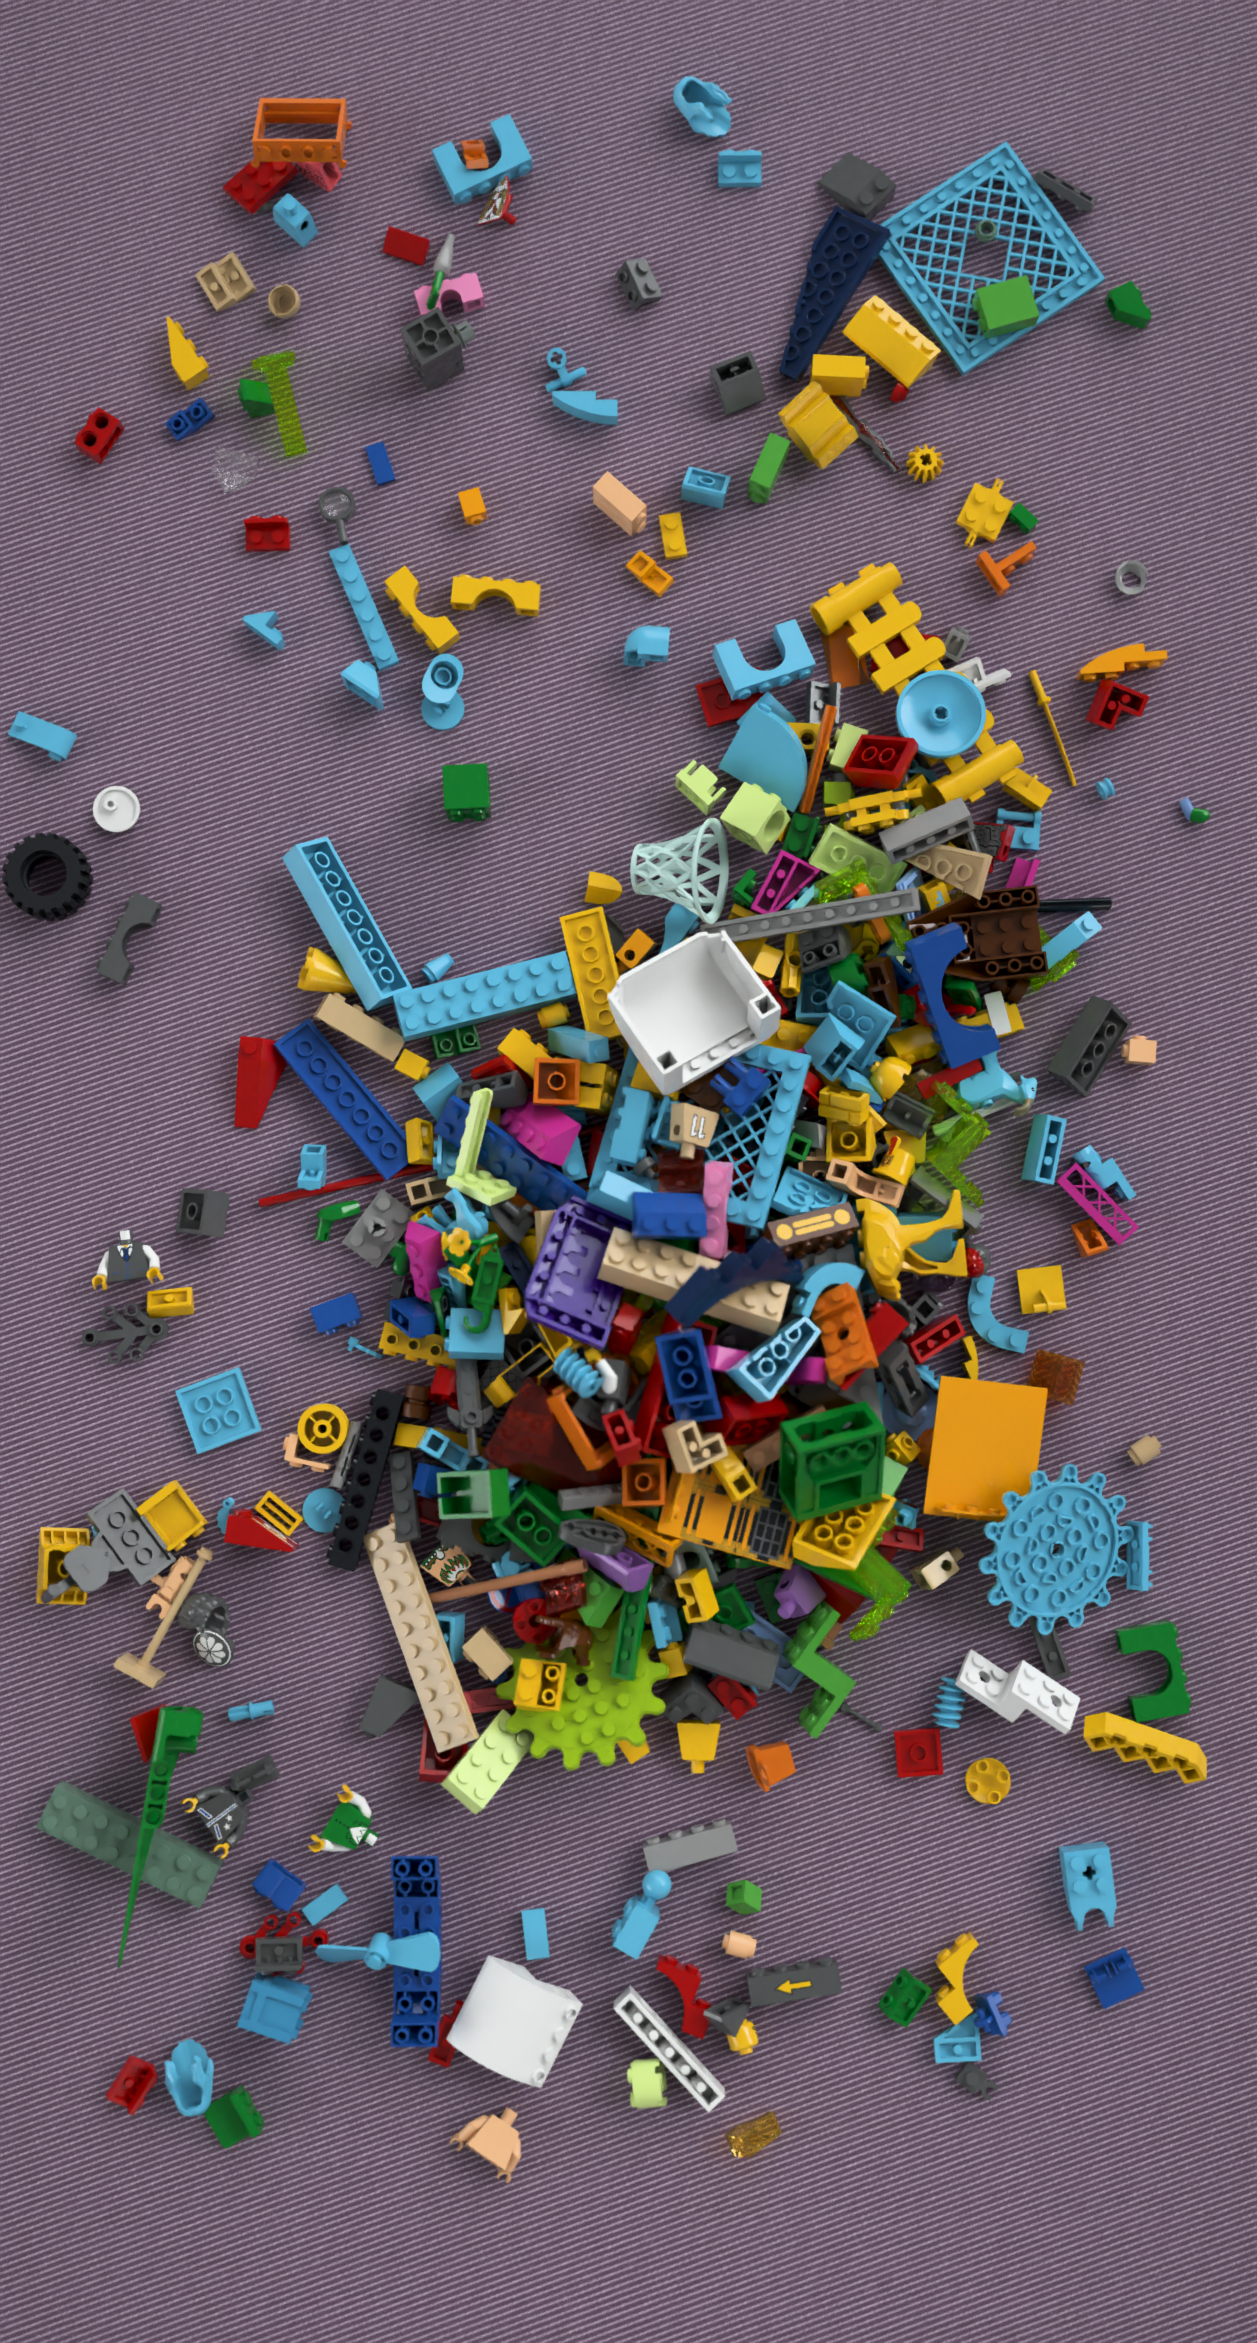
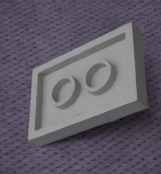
[342,1189,416,1269]

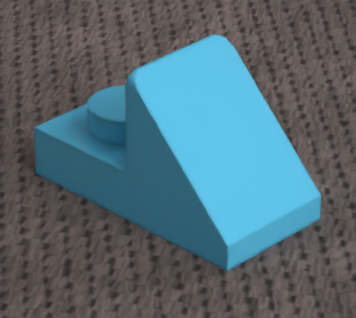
[242,611,286,651]

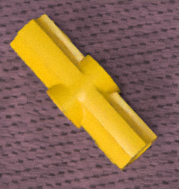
[779,932,802,998]

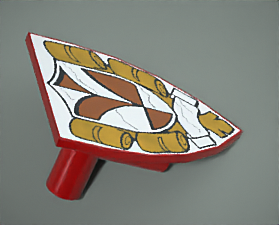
[477,175,516,226]

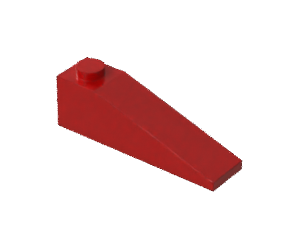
[234,1036,287,1129]

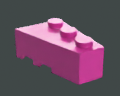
[750,849,821,915]

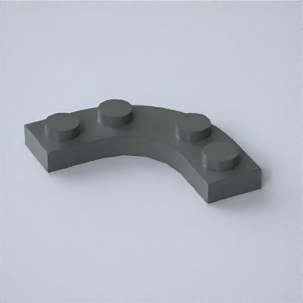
[570,1379,647,1432]

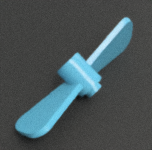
[315,1932,440,1972]

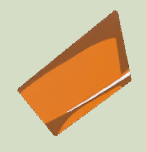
[820,622,870,689]

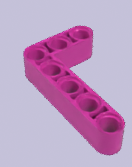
[705,1345,827,1385]

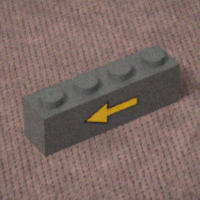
[746,1957,842,2007]

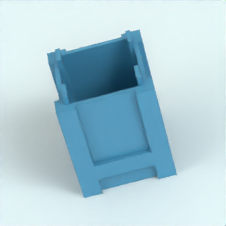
[237,1971,313,2044]

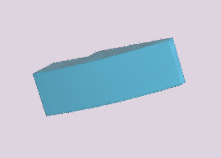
[552,391,618,425]

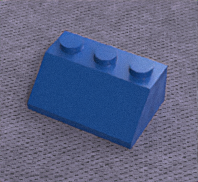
[632,1192,706,1240]

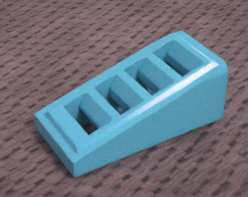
[437,1265,467,1308]

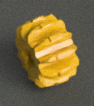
[906,444,944,483]

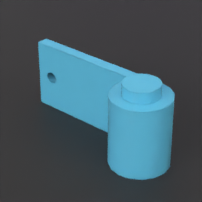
[8,711,77,762]

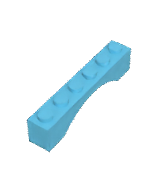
[659,903,700,954]

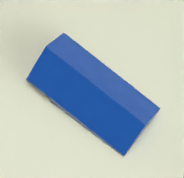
[655,1327,722,1422]

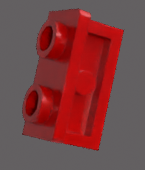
[106,2055,158,2116]

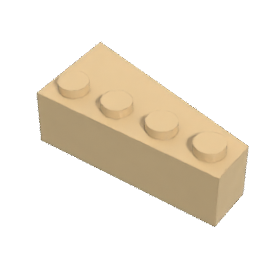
[313,992,405,1062]

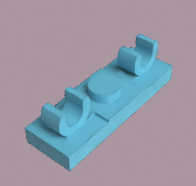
[1127,1521,1153,1591]

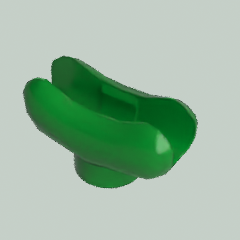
[390,1240,410,1276]

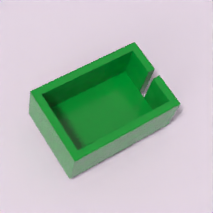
[437,1468,510,1519]

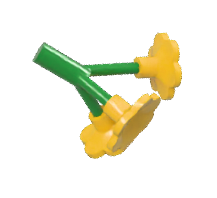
[441,1228,499,1286]

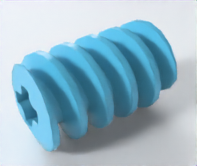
[553,1347,603,1398]
[932,1677,966,1728]

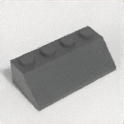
[1046,995,1132,1098]
[683,1619,779,1692]

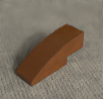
[863,955,901,1029]

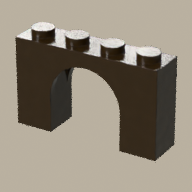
[794,1330,855,1411]

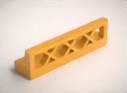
[592,1503,683,1568]

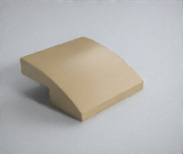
[195,252,257,312]

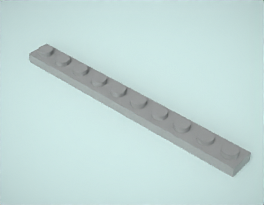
[700,887,921,943]

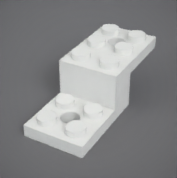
[955,1649,1080,1734]

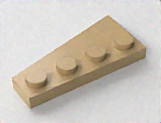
[905,844,993,900]

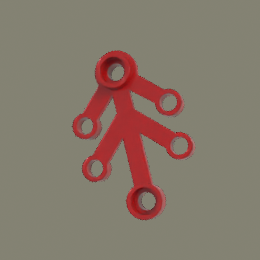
[239,1911,329,1976]

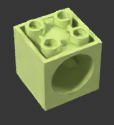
[720,782,791,855]

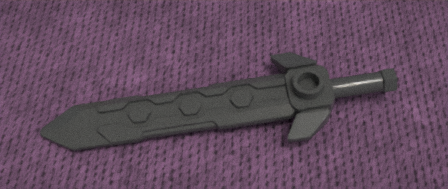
[447,1359,493,1458]

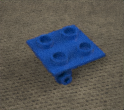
[1084,1947,1145,2009]

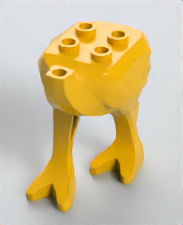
[856,1189,968,1301]

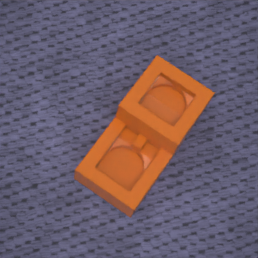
[461,139,488,169]

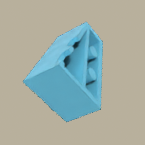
[609,1086,658,1167]

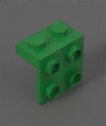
[204,2084,265,2149]

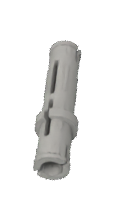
[329,1420,363,1489]

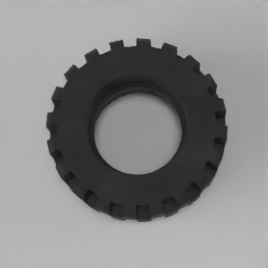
[2,833,93,921]

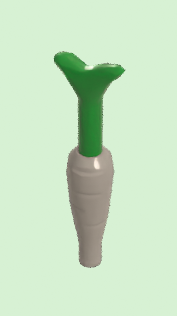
[427,234,455,310]

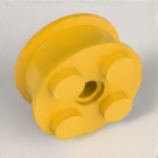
[298,1403,350,1454]

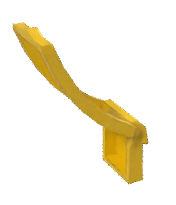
[483,1341,556,1409]

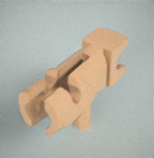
[146,1556,195,1620]

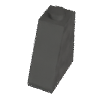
[359,1674,419,1738]

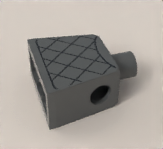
[479,1360,530,1409]

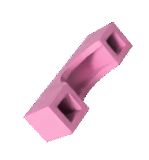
[699,1161,734,1258]

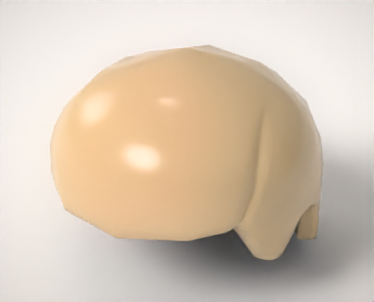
[268,284,301,319]

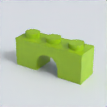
[822,782,855,835]

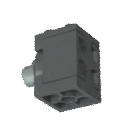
[400,307,476,391]

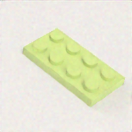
[808,823,908,895]

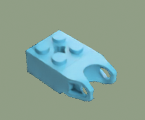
[1058,1841,1117,1931]

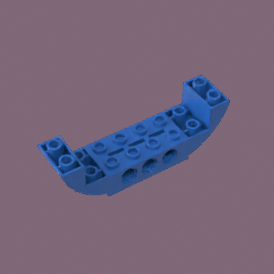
[391,1856,442,2047]

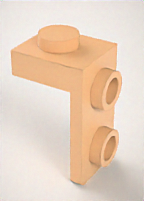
[283,1433,331,1472]

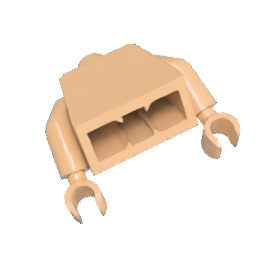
[450,2107,521,2183]

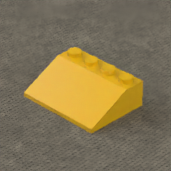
[792,1493,896,1570]

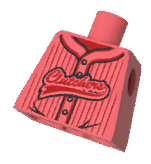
[296,162,342,193]

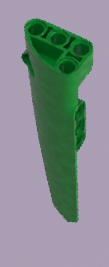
[117,1706,204,1967]

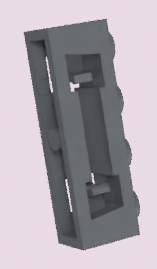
[877,1340,929,1418]

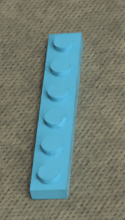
[328,543,400,671]

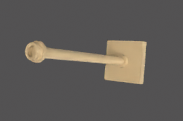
[113,1546,213,1689]

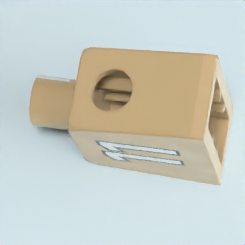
[670,1103,719,1160]

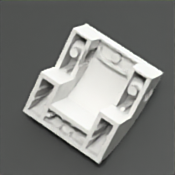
[446,1955,583,2088]

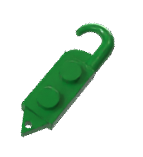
[463,1244,505,1334]

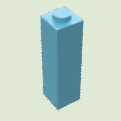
[548,1025,609,1063]

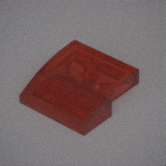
[658,1149,705,1196]
[540,1557,587,1617]

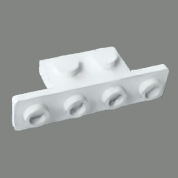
[946,657,1011,693]

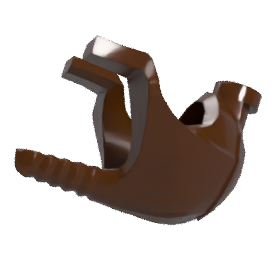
[535,1615,593,1666]

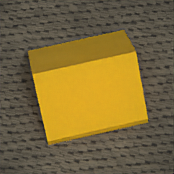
[826,1117,877,1164]

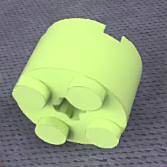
[627,2057,667,2109]

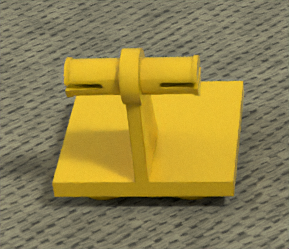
[1016,1265,1067,1314]

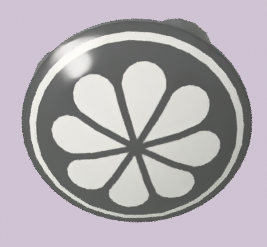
[192,1625,235,1667]

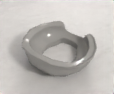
[1115,560,1149,595]

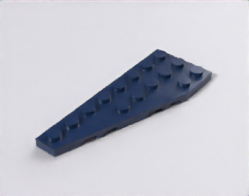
[779,206,891,383]

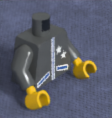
[180,1786,254,1860]

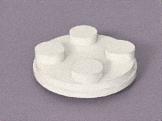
[93,786,140,833]

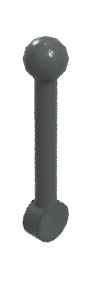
[840,1703,883,1732]

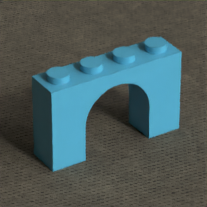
[432,114,533,205]
[712,619,816,701]

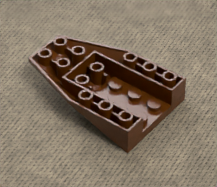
[906,885,1049,982]

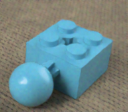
[611,1870,672,1960]

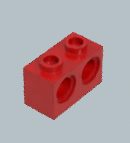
[74,407,124,464]

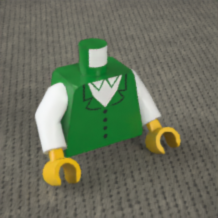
[307,1785,379,1852]

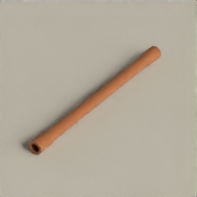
[428,1558,588,1604]

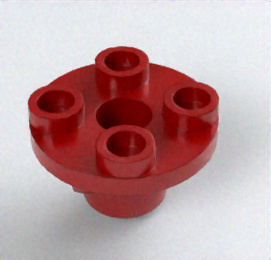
[512,1597,558,1644]

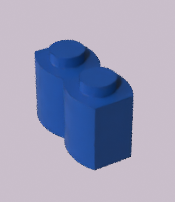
[252,1858,307,1912]

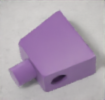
[774,1564,827,1619]

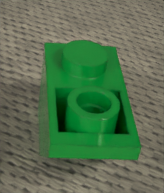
[1105,280,1151,329]
[237,379,276,418]

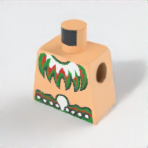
[420,1545,476,1587]

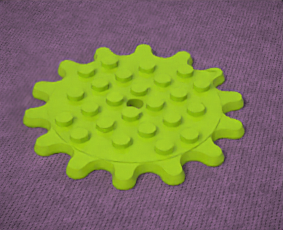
[495,1598,670,1771]

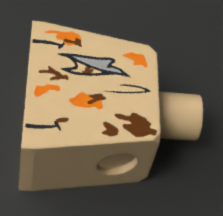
[909,1547,965,1590]

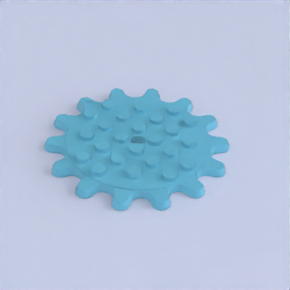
[978,1464,1134,1635]

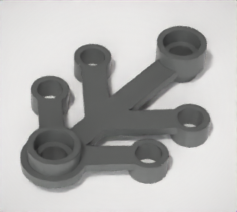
[81,1303,169,1364]

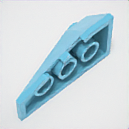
[796,965,834,1026]

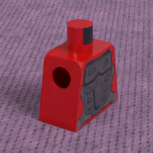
[973,822,1015,874]

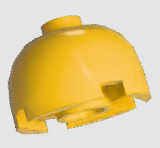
[869,1056,912,1102]

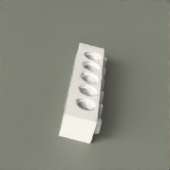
[614,1985,725,2113]

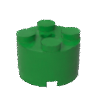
[828,952,870,996]

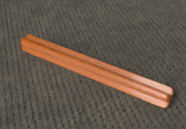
[799,705,837,814]

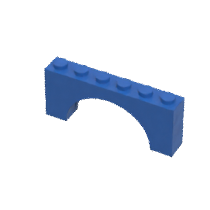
[904,922,1001,1069]

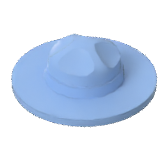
[883,1385,937,1441]

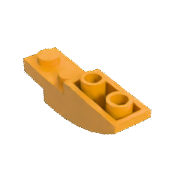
[1076,643,1168,683]

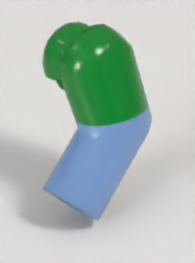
[1178,798,1210,823]

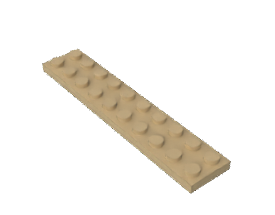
[363,1522,479,1753]

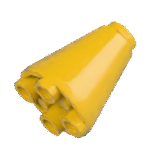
[297,946,356,994]

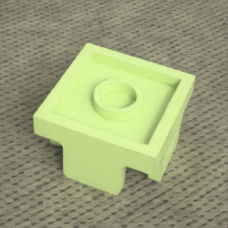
[675,760,726,816]

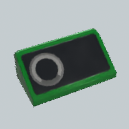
[429,1286,451,1339]

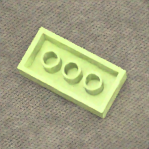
[441,1709,534,1815]

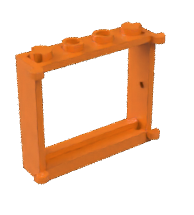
[251,98,352,168]
[546,1350,640,1471]

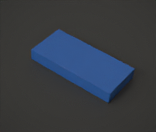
[365,441,396,486]

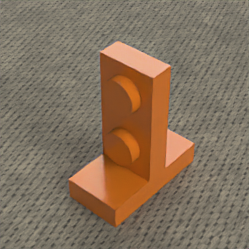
[976,541,1037,597]

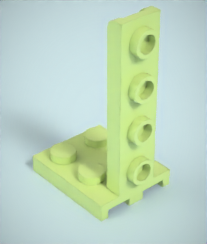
[446,1088,517,1206]

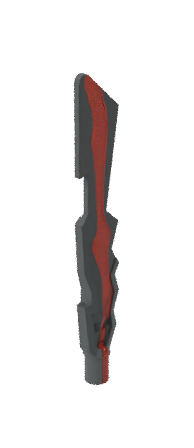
[829,395,901,474]

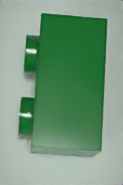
[1008,502,1039,535]

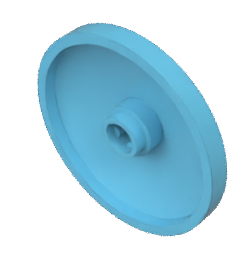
[896,670,986,759]

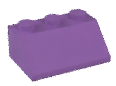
[577,1545,654,1592]

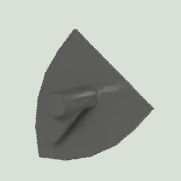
[488,1200,535,1245]

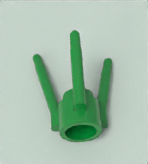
[479,1519,511,1545]

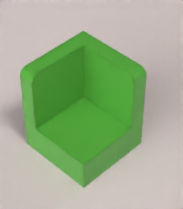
[726,1880,762,1915]

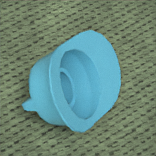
[422,654,464,704]

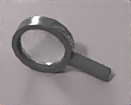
[318,487,356,546]

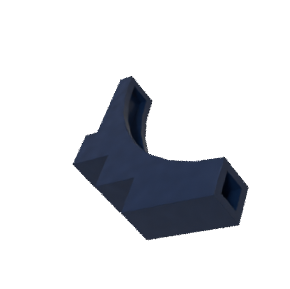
[664,1236,805,1328]

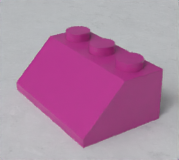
[405,1221,447,1303]

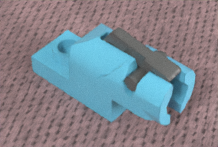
[1072,1145,1136,1202]

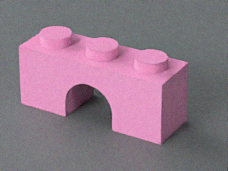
[414,273,485,316]

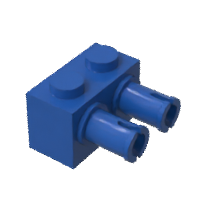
[709,1056,771,1119]

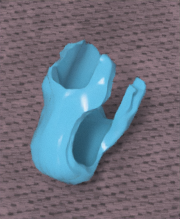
[673,76,732,138]
[164,2038,214,2117]

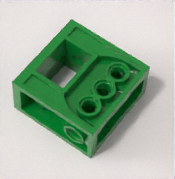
[779,1401,886,1522]

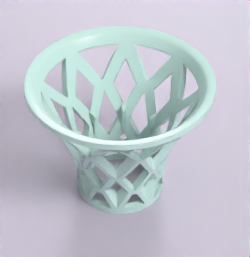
[630,818,729,924]

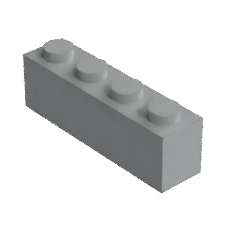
[878,797,974,865]
[643,1818,738,1872]

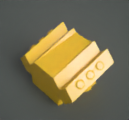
[778,380,859,470]
[36,1527,90,1605]

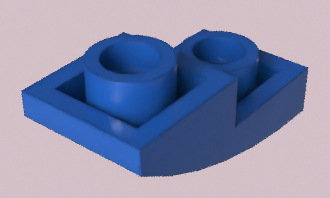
[164,397,215,441]

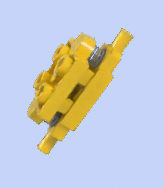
[824,788,923,835]

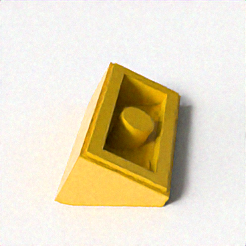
[405,1118,435,1165]
[147,1287,194,1318]

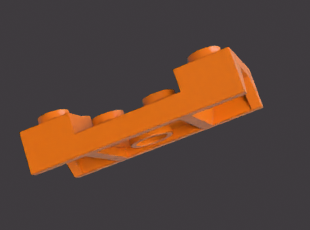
[811,1282,879,1386]

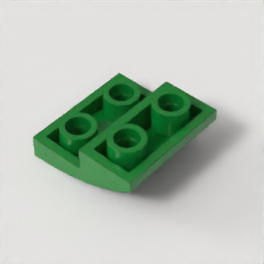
[430,1024,481,1060]

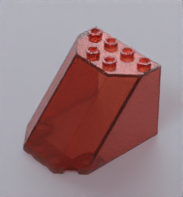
[481,1377,622,1493]

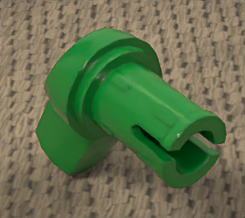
[314,1200,361,1242]

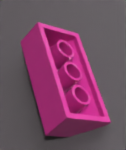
[498,1092,582,1166]

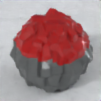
[965,1243,992,1278]

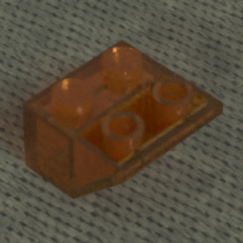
[1026,1349,1085,1405]

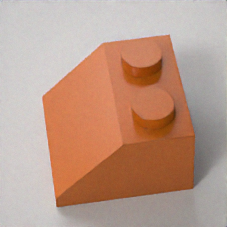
[533,1058,580,1106]
[622,1458,666,1508]

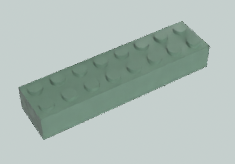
[36,1781,225,1909]

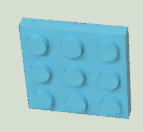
[175,1367,262,1454]

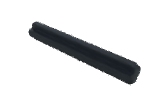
[1037,897,1112,913]

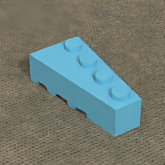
[726,1316,821,1403]

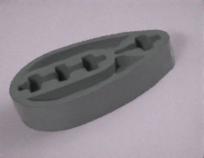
[558,1519,626,1555]

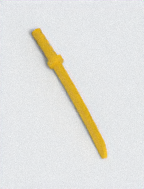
[1028,670,1077,787]

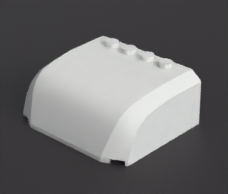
[608,930,781,1095]

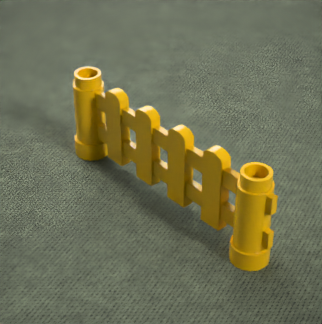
[810,562,1024,806]

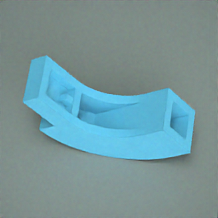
[791,1262,865,1318]

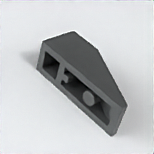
[456,1070,529,1109]

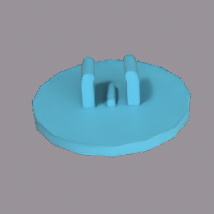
[421,692,465,731]
[302,1488,346,1533]

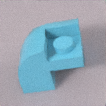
[623,625,670,667]

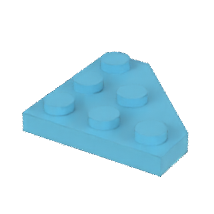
[826,980,897,1072]
[770,1165,848,1216]

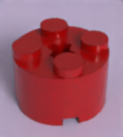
[428,1365,480,1411]

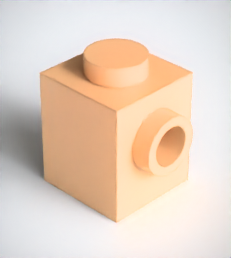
[1121,1036,1157,1066]

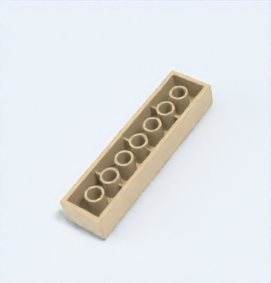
[597,1227,790,1337]

